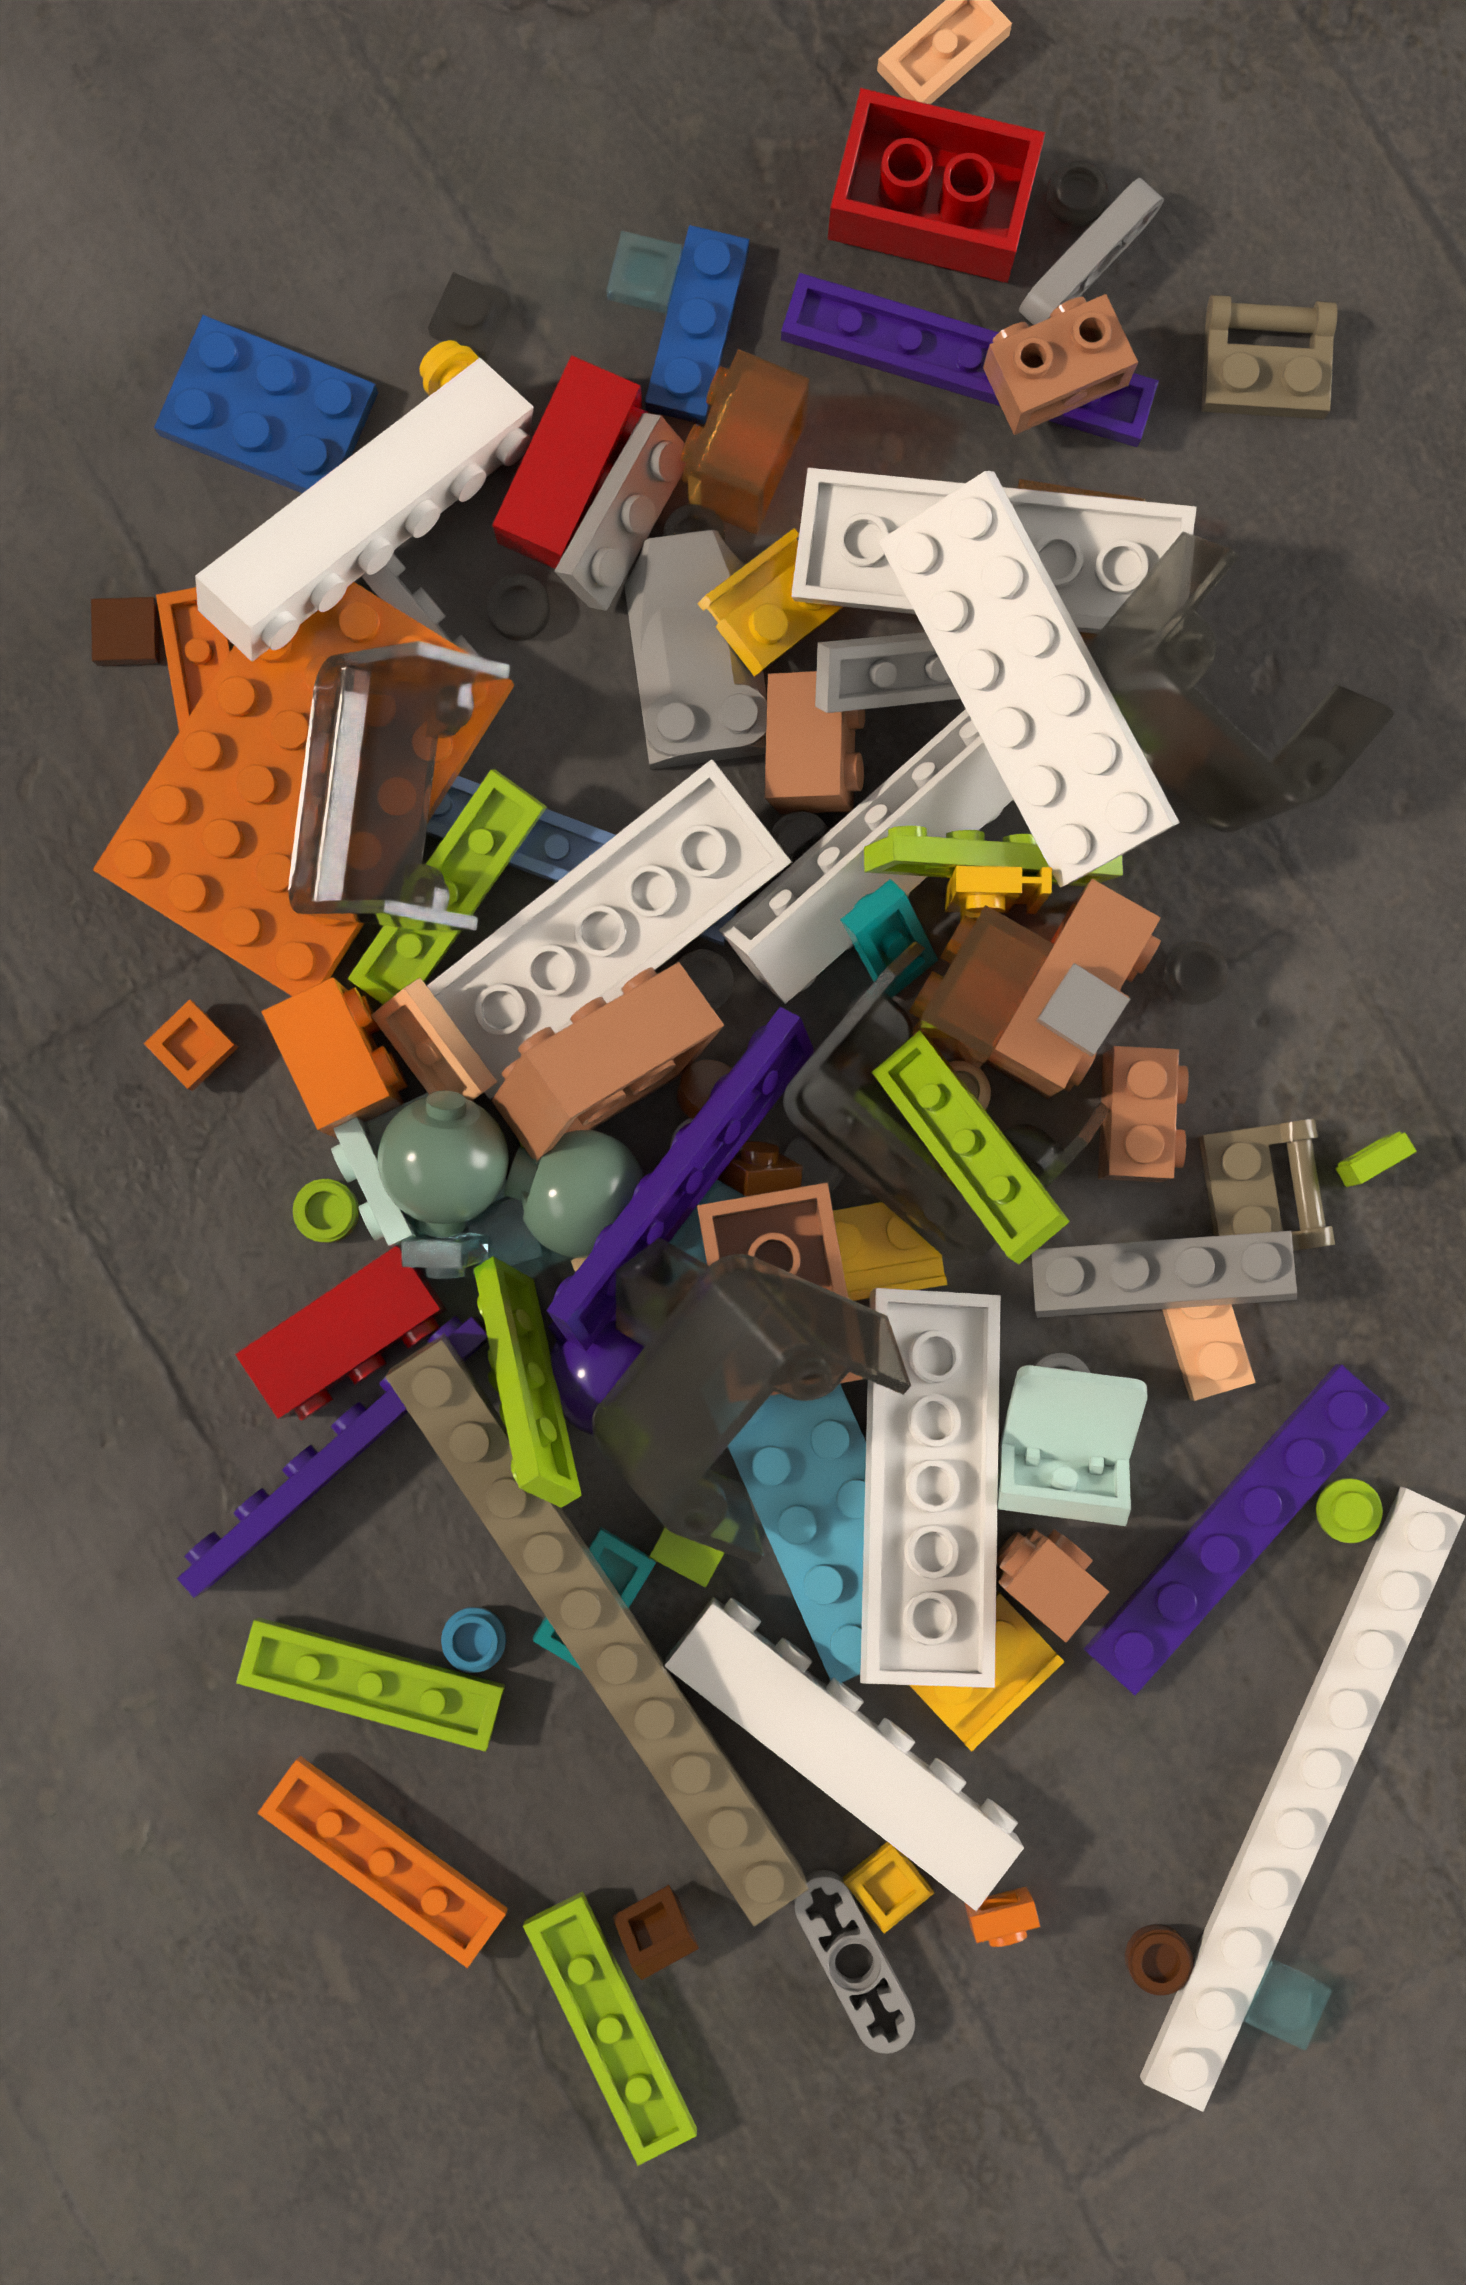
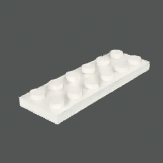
[791,468,1197,642]
[878,471,1179,887]
[427,759,792,1099]
[860,1288,1001,1688]

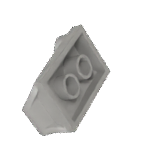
[624,530,767,770]

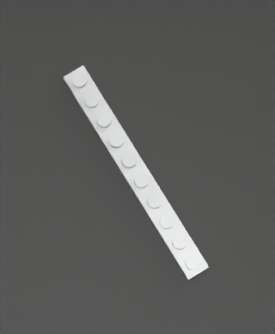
[1140,1487,1466,2112]

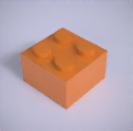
[261,977,408,1139]

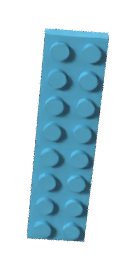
[650,1180,866,1683]

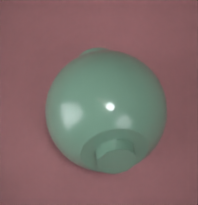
[378,1090,509,1237]
[504,1130,645,1259]

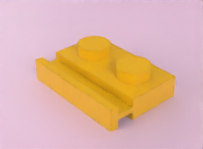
[697,528,844,677]
[945,866,1052,923]
[833,1194,947,1302]
[909,1591,1064,1752]

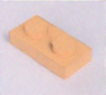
[877,0,1012,105]
[371,978,497,1101]
[1162,1304,1256,1401]

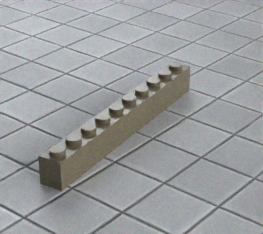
[386,1333,809,1926]

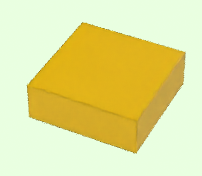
[843,1842,934,1934]

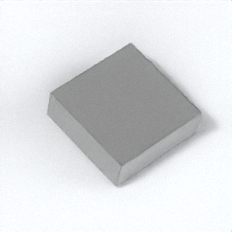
[1036,963,1130,1057]

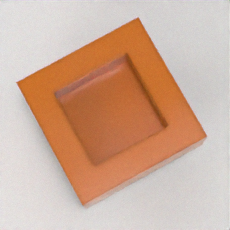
[143,999,238,1091]
[964,1887,1040,1947]

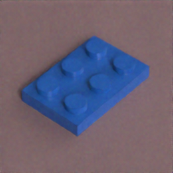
[154,315,378,493]

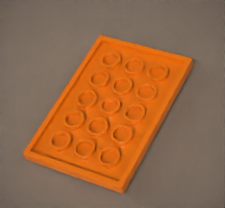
[93,582,515,996]

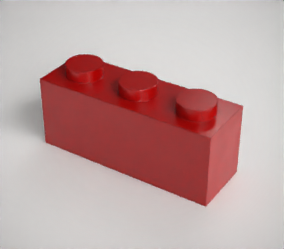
[492,355,648,569]
[235,1245,447,1421]

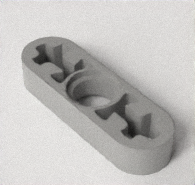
[1019,178,1164,325]
[794,1870,915,2054]

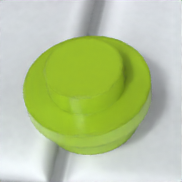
[1316,1478,1383,1543]

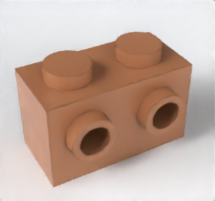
[983,294,1138,435]
[765,671,865,814]
[1098,1046,1189,1182]
[996,1528,1109,1642]

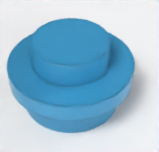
[441,1607,506,1673]

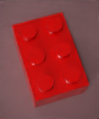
[827,88,1046,283]

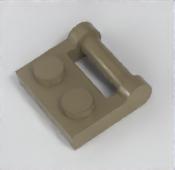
[1201,295,1337,419]
[1199,1119,1335,1251]

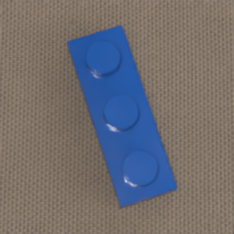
[645,225,750,425]

